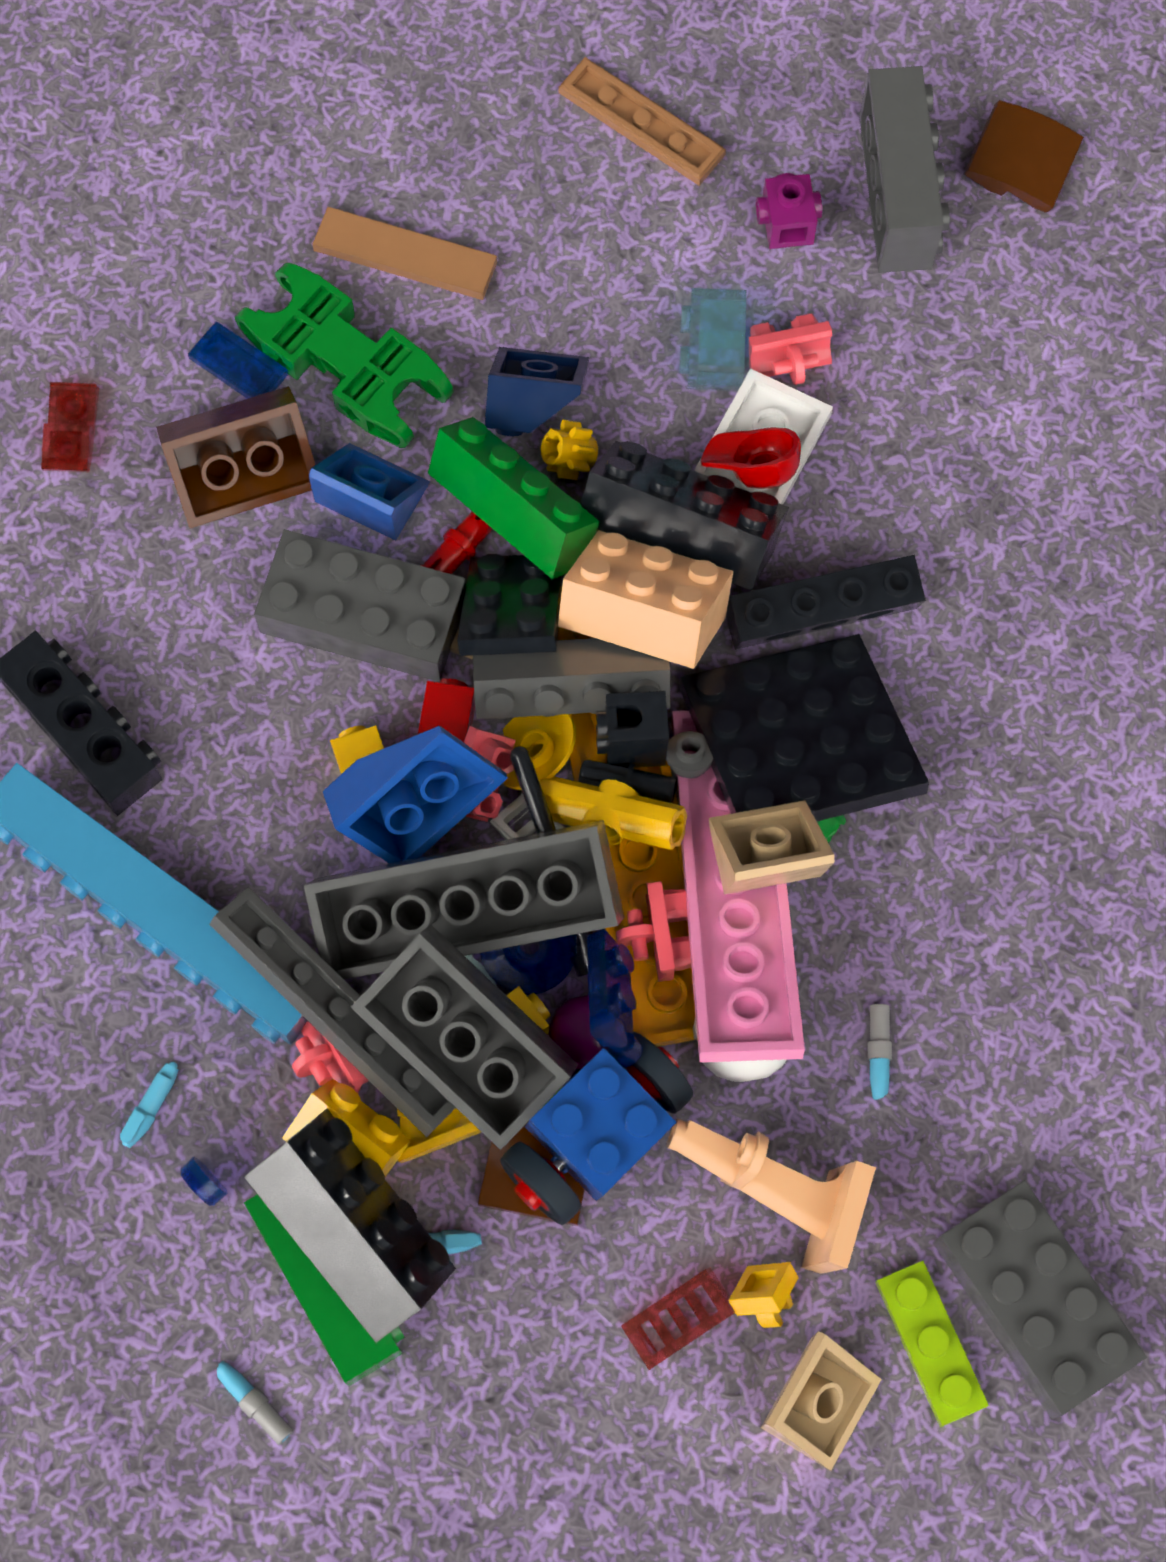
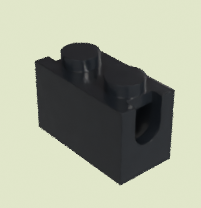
[596,690,669,768]

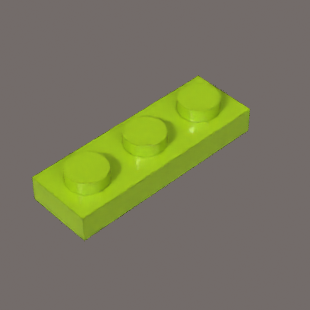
[875,1261,989,1427]

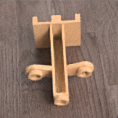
[667,1118,876,1274]

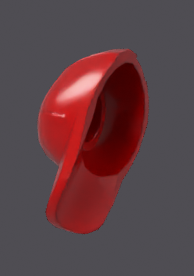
[701,427,801,489]

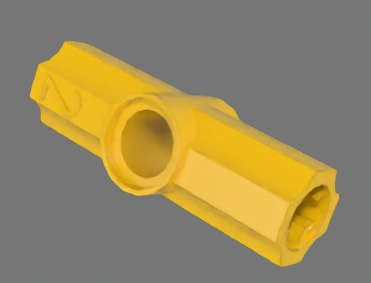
[540,776,688,850]

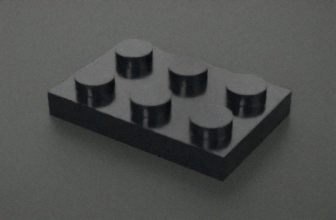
[457,554,565,656]

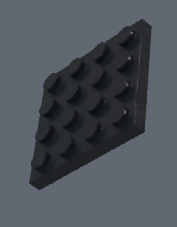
[679,634,929,821]

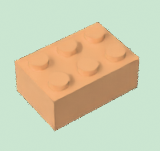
[558,530,733,669]

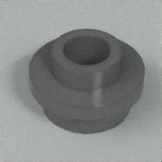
[666,731,713,778]

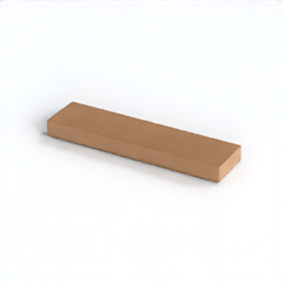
[559,57,726,186]
[313,207,497,300]

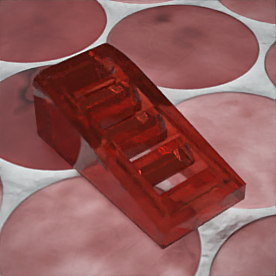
[621,1267,735,1370]

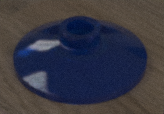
[480,934,578,995]

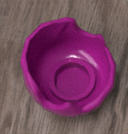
[548,995,625,1071]

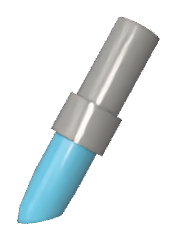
[867,1004,892,1100]
[217,1361,294,1446]

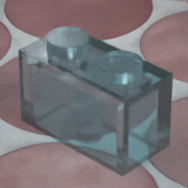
[679,288,746,391]

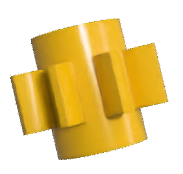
[541,420,598,480]

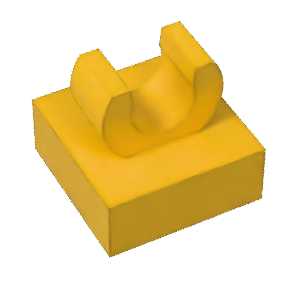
[728,1262,799,1328]

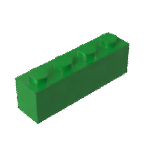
[428,417,600,579]
[244,1194,405,1386]

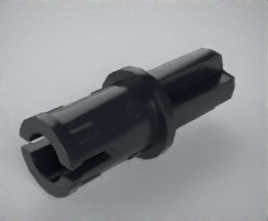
[579,760,678,804]

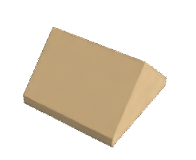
[709,801,834,895]
[761,1331,882,1471]

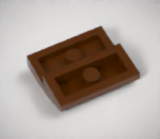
[964,100,1084,213]

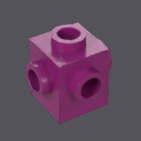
[756,173,822,249]

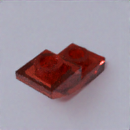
[41,382,100,473]

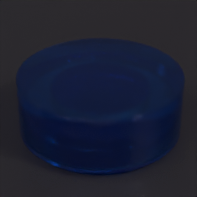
[180,1156,228,1206]

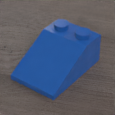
[322,726,508,863]

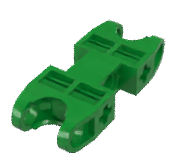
[235,263,454,448]

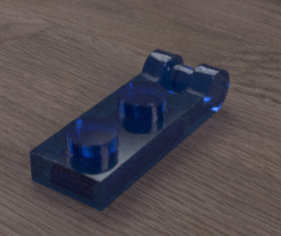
[587,929,643,1067]

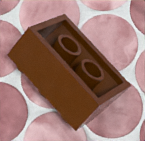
[156,386,316,529]

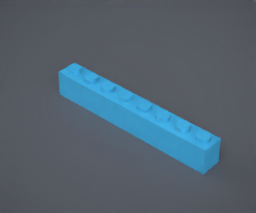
[0,762,307,1045]

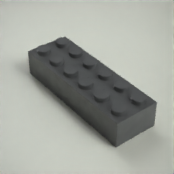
[303,820,624,979]

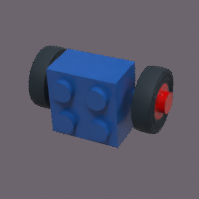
[500,1031,693,1225]

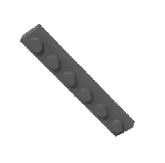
[209,887,456,1137]

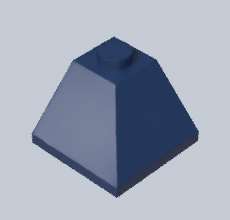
[485,347,589,436]

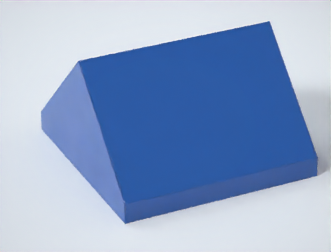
[309,443,430,541]

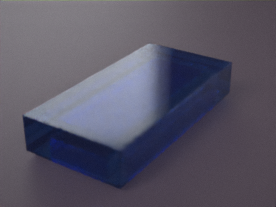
[188,321,289,399]

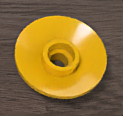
[502,714,576,790]

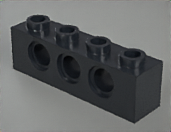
[726,555,926,650]
[0,630,163,816]

